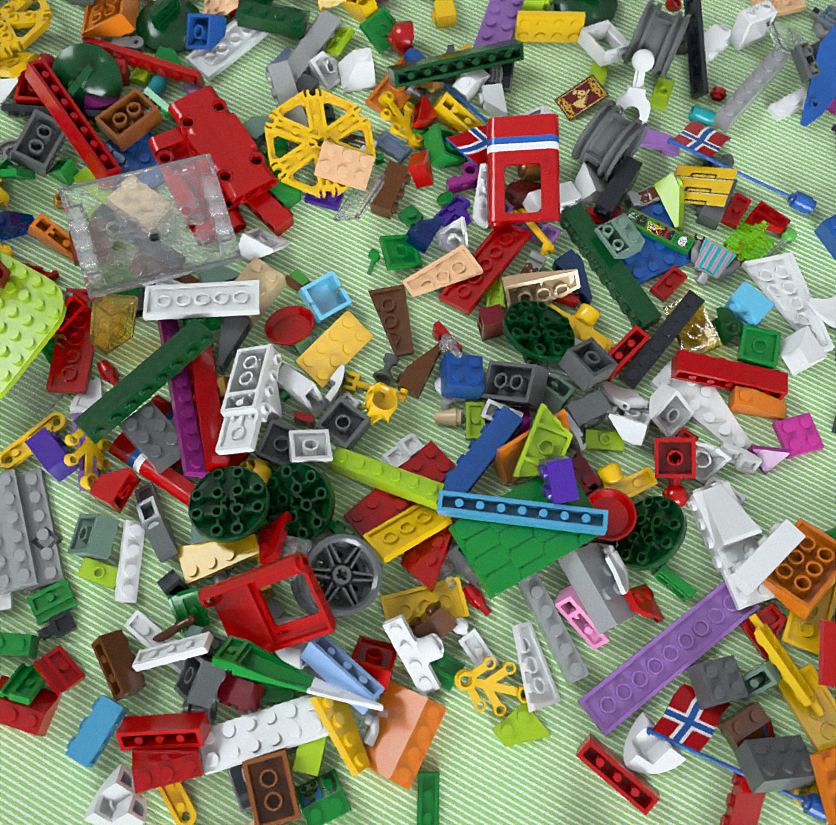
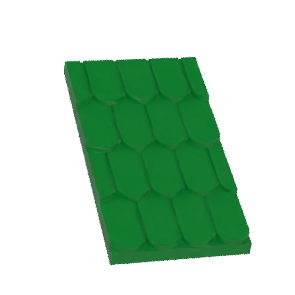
[448,475,608,600]

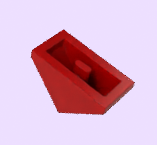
[411,95,439,130]
[407,149,434,189]

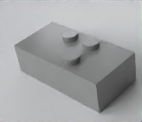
[558,542,638,635]

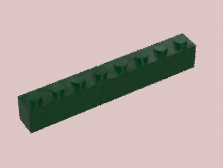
[387,39,524,88]
[560,203,662,331]
[73,318,215,444]

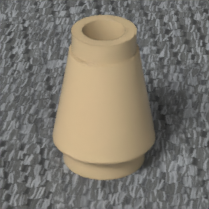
[435,408,463,427]

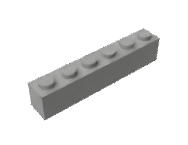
[271,10,342,88]
[713,48,789,133]
[265,60,314,167]
[517,572,590,685]

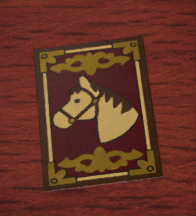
[554,74,609,121]

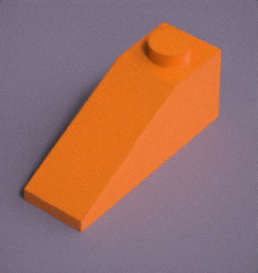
[27,213,74,261]
[728,386,786,420]

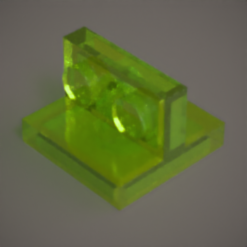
[723,220,775,261]

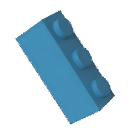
[65,695,129,768]

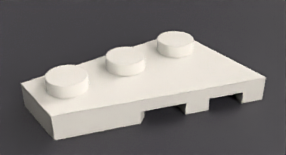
[472,163,506,229]

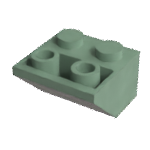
[594,213,645,259]
[528,365,576,415]

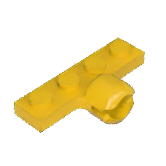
[549,303,614,353]
[587,462,658,498]

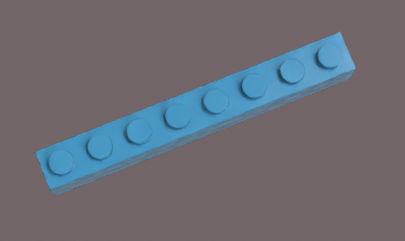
[437,490,609,536]

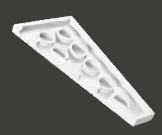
[741,252,835,352]
[650,345,752,450]

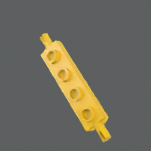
[749,613,826,717]

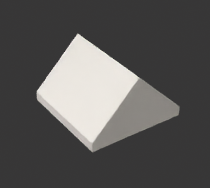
[289,429,333,462]

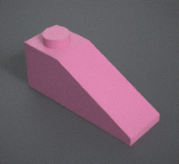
[554,585,610,650]

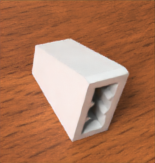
[277,364,328,418]

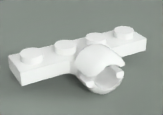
[382,614,444,695]

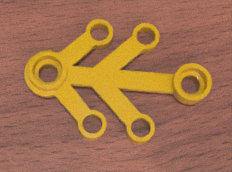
[378,91,424,149]
[64,428,111,490]
[454,656,527,717]

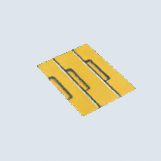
[674,165,738,206]

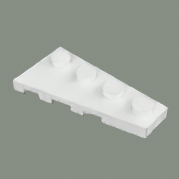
[512,621,561,713]

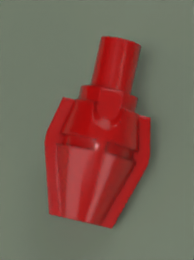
[97,360,120,387]
[462,583,492,616]

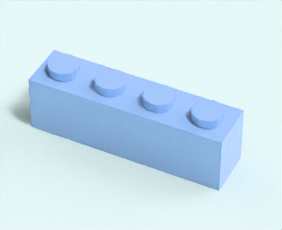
[300,635,385,714]

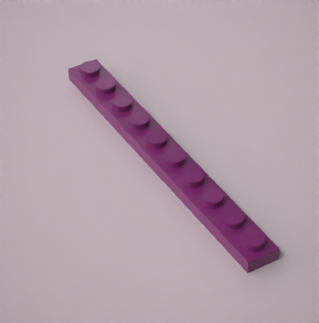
[157,319,207,477]

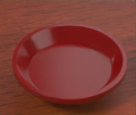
[264,305,315,345]
[588,488,637,541]

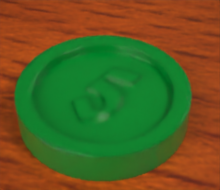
[436,191,454,206]

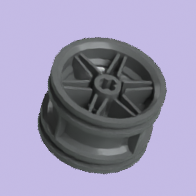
[624,0,691,79]
[572,100,649,183]
[290,534,382,619]

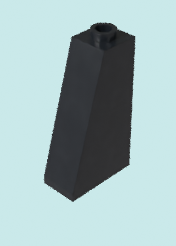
[593,155,643,221]

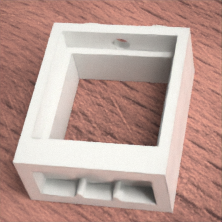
[729,0,778,51]
[577,20,630,67]

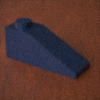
[552,249,592,305]

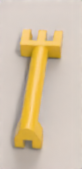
[512,208,555,256]
[342,371,408,403]

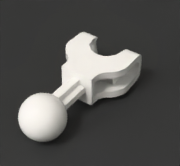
[615,49,654,124]

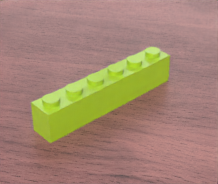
[328,446,446,511]

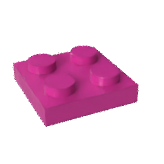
[772,412,824,459]

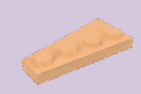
[402,244,483,298]

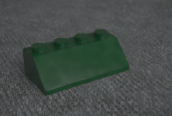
[236,0,310,40]

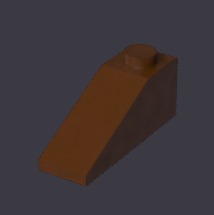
[396,343,442,399]

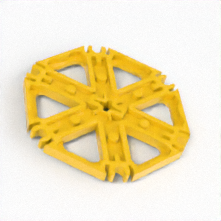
[0,0,53,58]
[264,89,376,198]

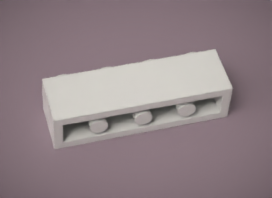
[728,519,806,596]

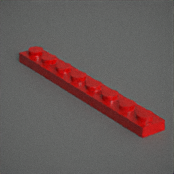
[82,37,205,88]

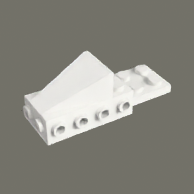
[215,344,282,455]
[687,481,776,611]

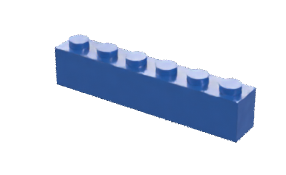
[443,406,523,493]

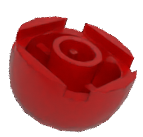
[388,21,414,56]

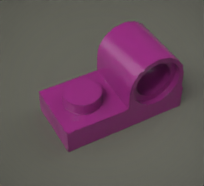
[446,161,479,193]

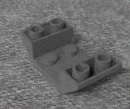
[790,39,823,83]

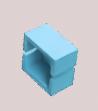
[298,270,352,324]
[724,281,775,327]

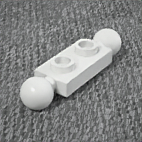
[453,617,505,684]

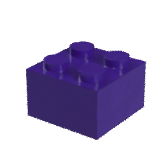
[25,427,79,482]
[537,455,579,504]

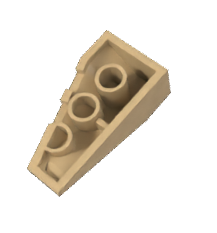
[502,269,580,307]

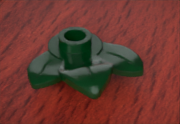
[706,307,744,344]

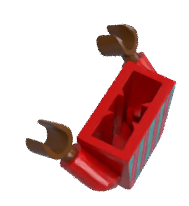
[52,289,102,348]

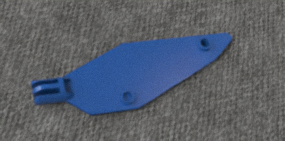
[800,23,836,127]

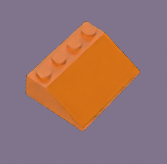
[80,0,139,37]
[492,409,570,486]
[762,518,836,620]
[361,681,447,790]

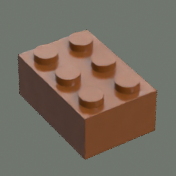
[95,87,163,152]
[242,750,302,825]

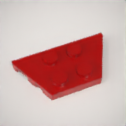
[400,520,457,592]

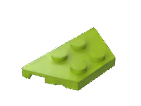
[512,403,573,477]

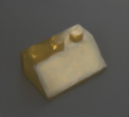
[663,292,723,354]
[89,294,138,355]

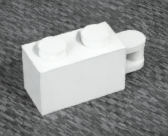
[704,24,732,64]

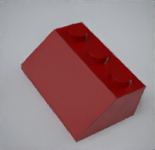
[818,620,836,687]
[0,675,62,737]
[132,747,205,794]

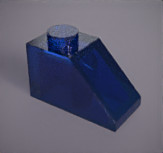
[0,210,34,241]
[406,217,445,254]

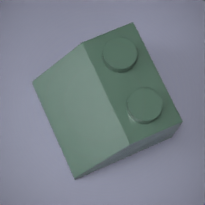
[67,513,120,560]

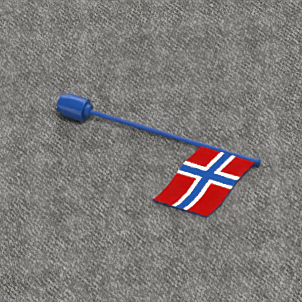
[404,47,487,166]
[667,120,817,214]
[646,684,827,823]

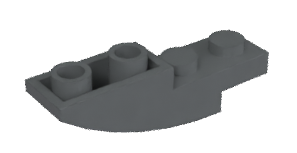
[134,482,180,563]

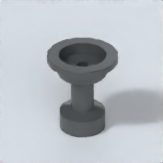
[404,84,433,100]
[703,154,734,168]
[373,353,399,385]
[182,700,217,724]

